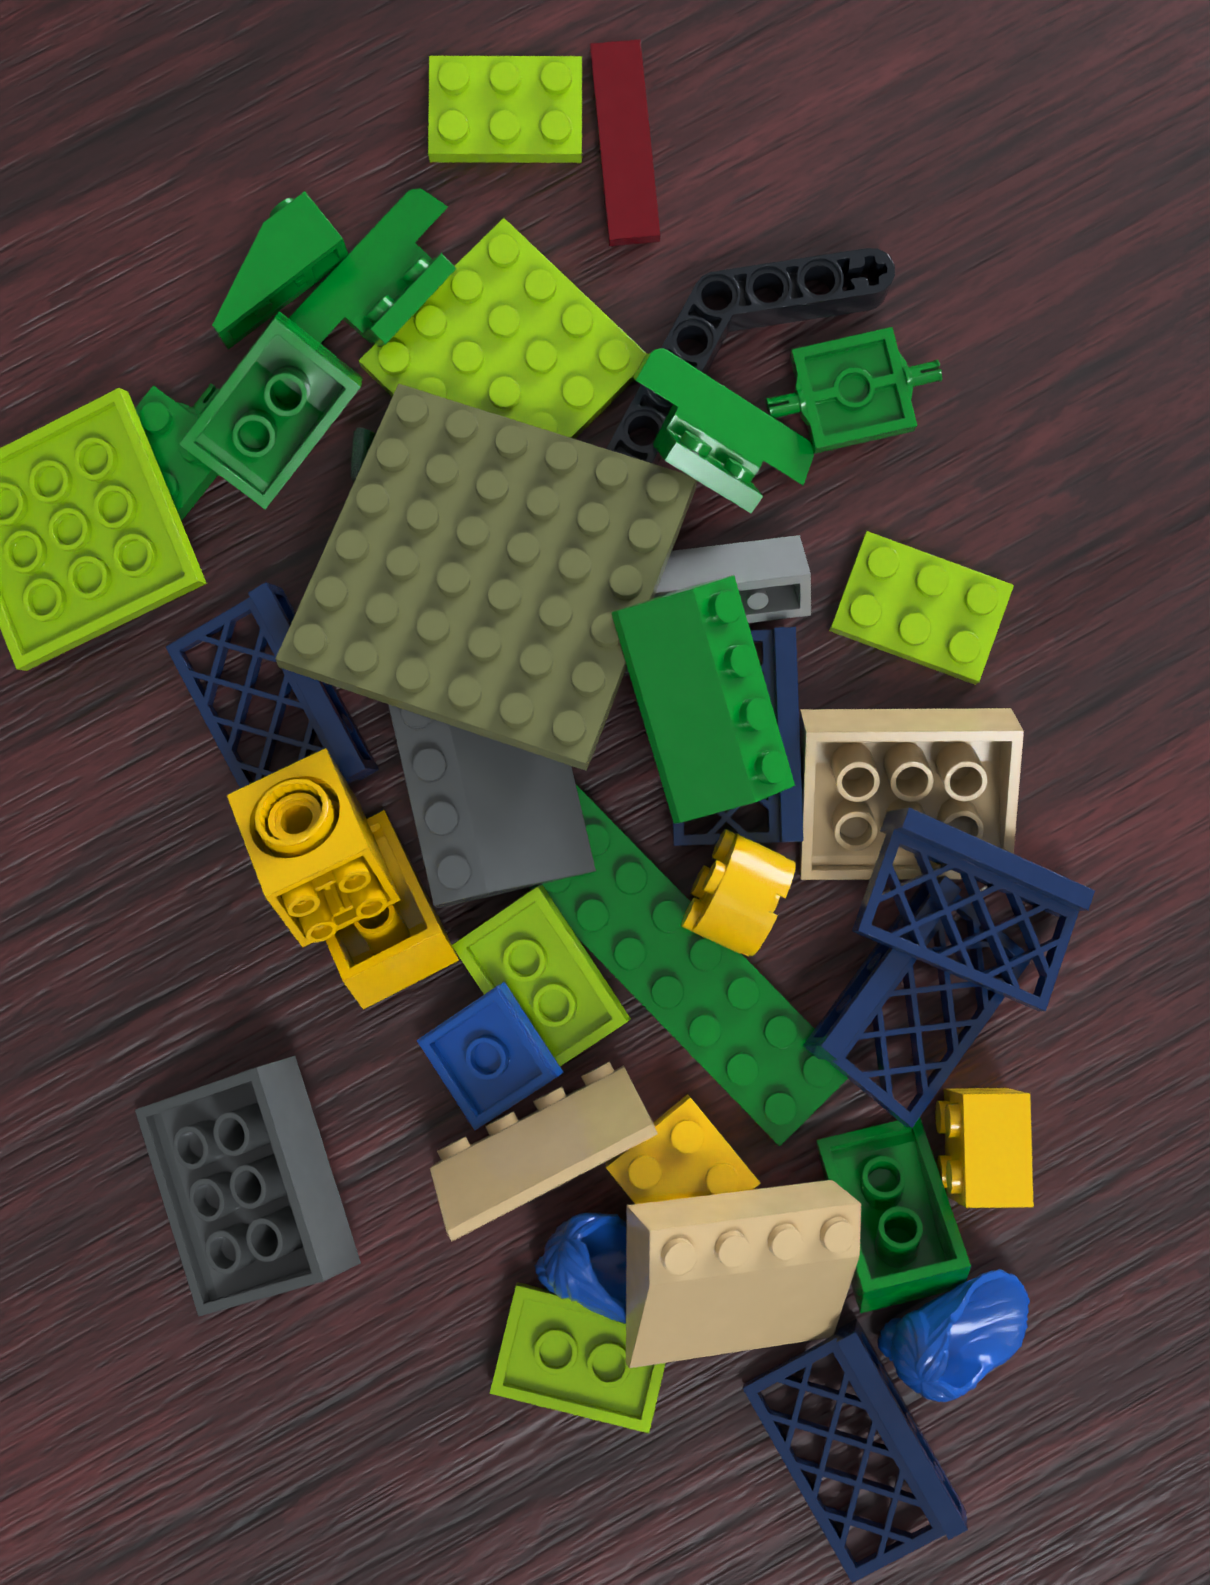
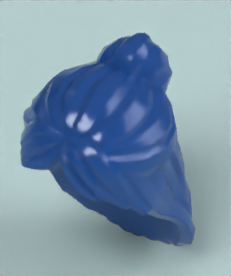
[535,1213,627,1324]
[877,1269,1030,1402]

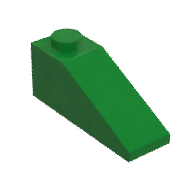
[212,191,348,350]

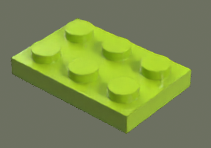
[428,56,582,163]
[829,531,1014,685]
[452,885,631,1066]
[490,1282,666,1433]

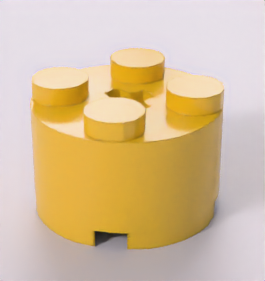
[681,829,796,957]

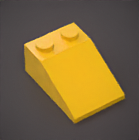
[325,810,459,1010]

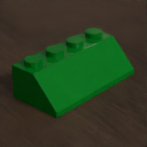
[611,575,795,823]

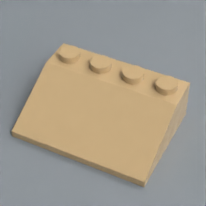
[799,708,1024,880]
[430,1062,658,1241]
[626,1180,861,1368]

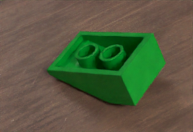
[179,311,363,509]
[816,1118,971,1314]

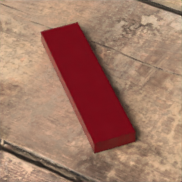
[590,39,661,246]

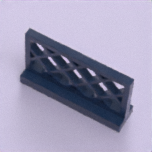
[166,582,379,789]
[672,627,804,846]
[852,807,1095,1011]
[803,876,1032,1128]
[743,1319,968,1583]

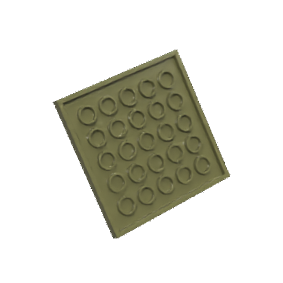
[275,384,697,771]

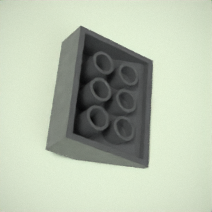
[388,704,596,908]
[135,1056,361,1317]

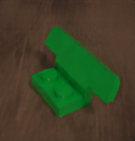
[289,189,457,347]
[633,348,814,514]

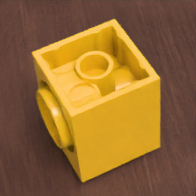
[227,748,401,948]

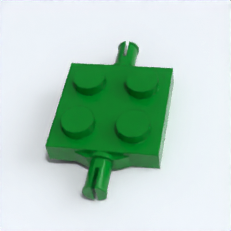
[765,327,942,454]
[135,383,220,521]

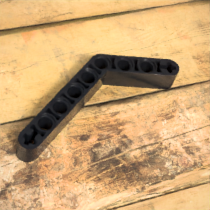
[606,248,895,465]

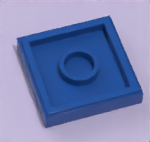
[417,982,563,1130]

